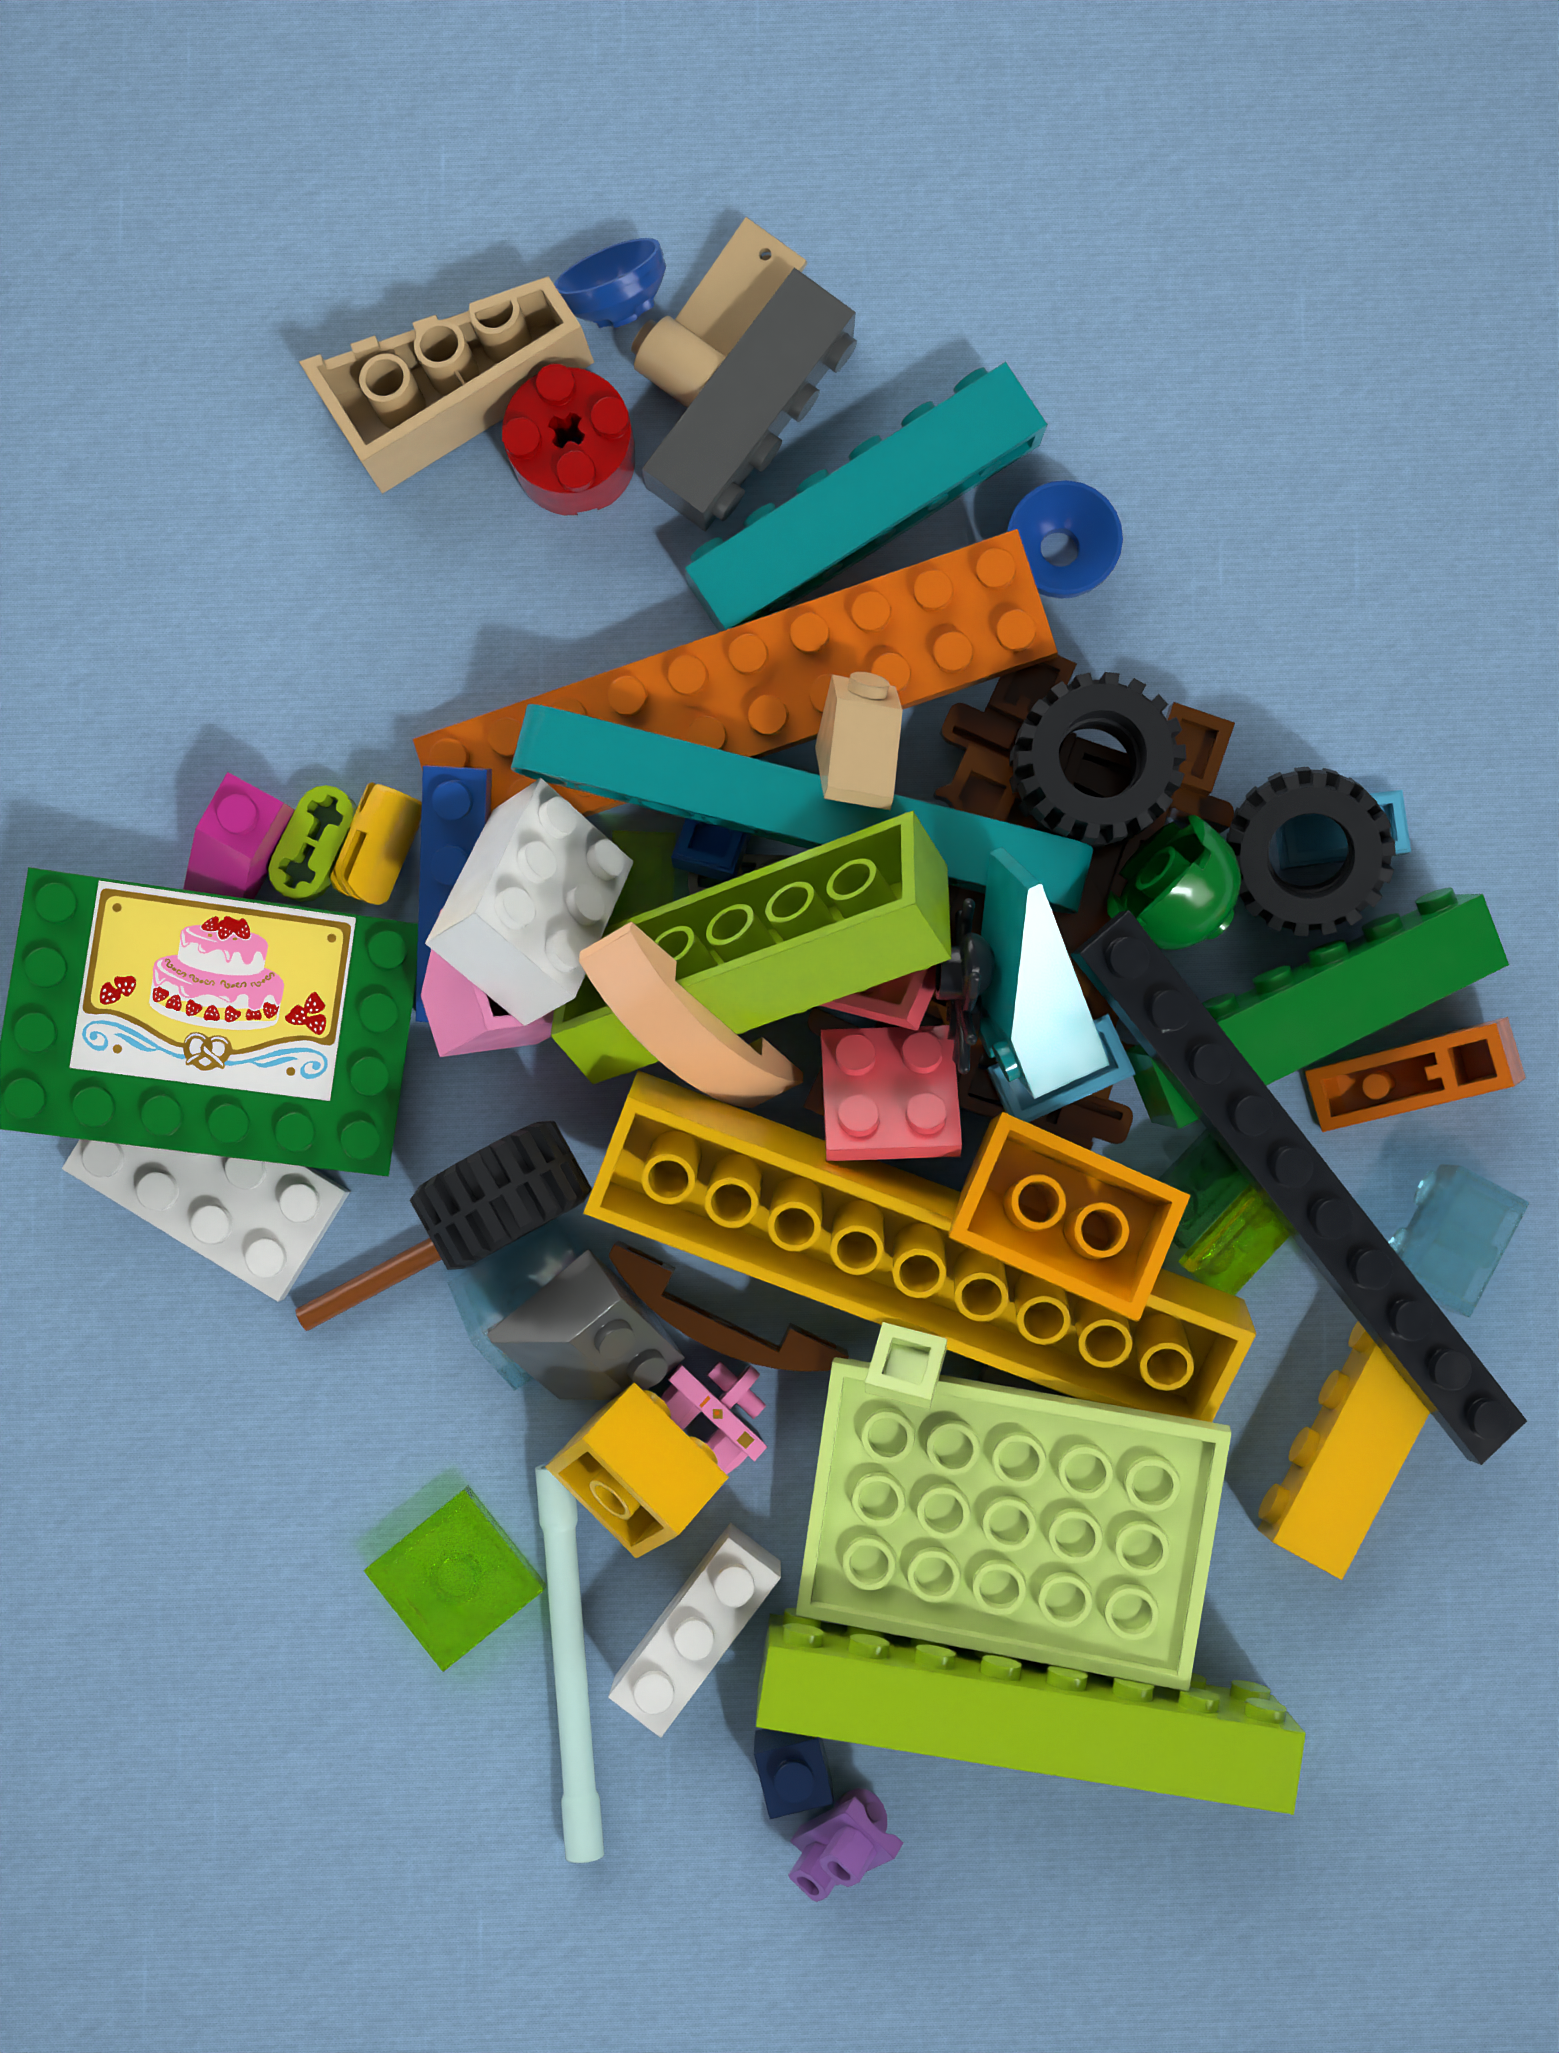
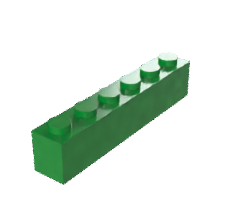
[1125,887,1509,1129]

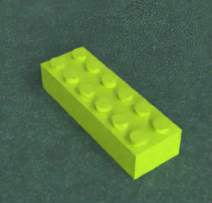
[550,811,951,1084]

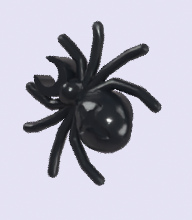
[935,898,995,1074]

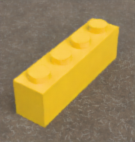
[1257,1321,1430,1580]

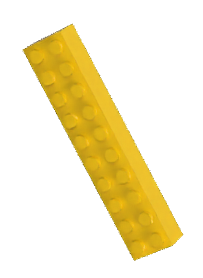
[583,1070,1256,1422]

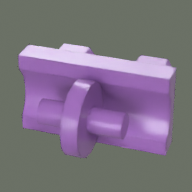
[788,1788,903,1902]

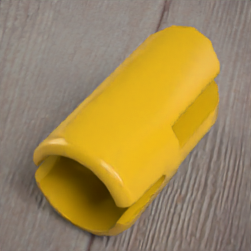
[330,782,422,905]

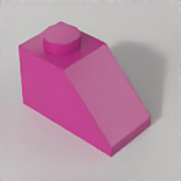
[183,772,295,900]

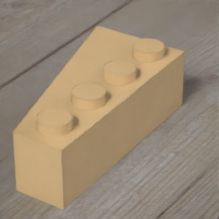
[299,276,594,494]

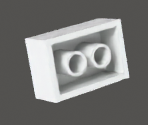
[425,778,634,1026]

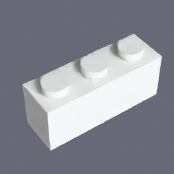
[608,1522,781,1738]

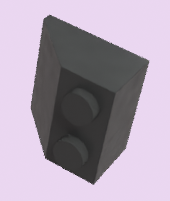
[487,1249,685,1400]

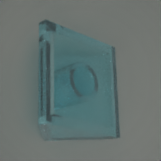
[447,1217,582,1391]

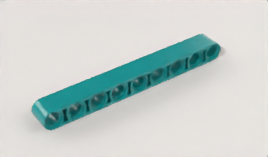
[511,704,1094,914]

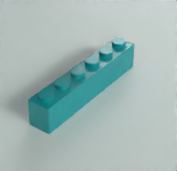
[685,362,1048,632]

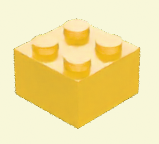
[545,1382,729,1558]

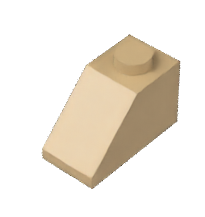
[815,672,903,810]

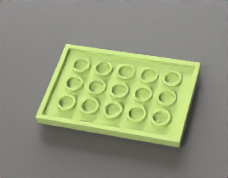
[796,1357,1231,1691]

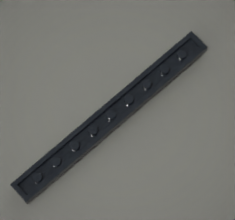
[1070,910,1527,1465]

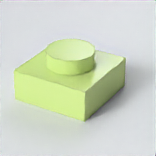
[865,1322,947,1410]

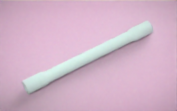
[535,1464,604,1863]

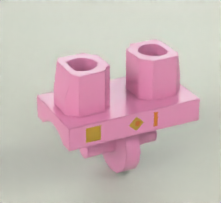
[661,1361,767,1474]

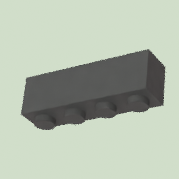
[642,267,857,532]

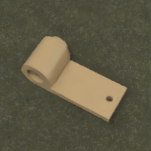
[631,217,807,408]

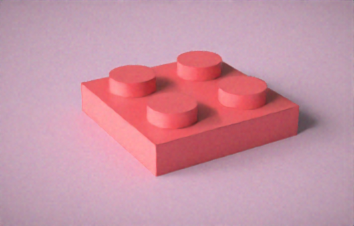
[821,1025,962,1161]

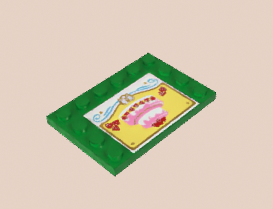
[0,867,418,1177]

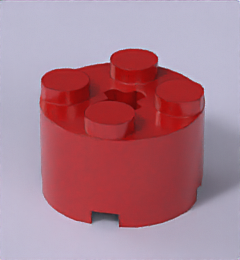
[502,364,635,516]

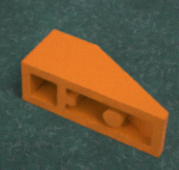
[1305,1017,1526,1132]

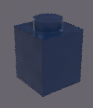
[754,1729,834,1819]

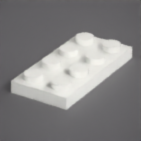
[62,1139,351,1302]

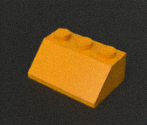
[948,1112,1190,1322]

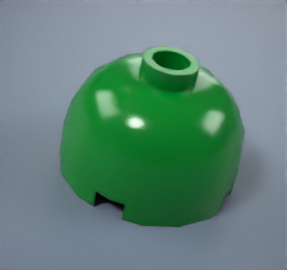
[1107,815,1241,950]

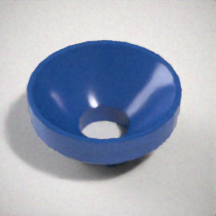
[554,238,666,328]
[1007,480,1123,599]

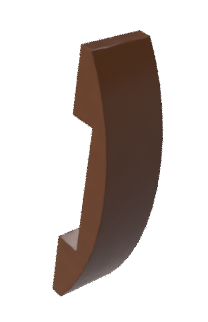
[608,1241,849,1371]

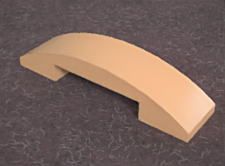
[579,922,803,1108]

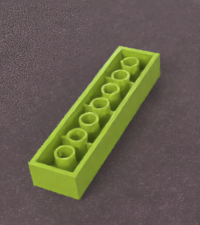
[756,1608,1306,1815]

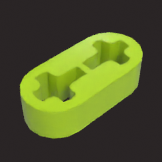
[268,785,357,902]

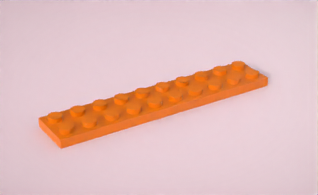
[413,529,1058,817]

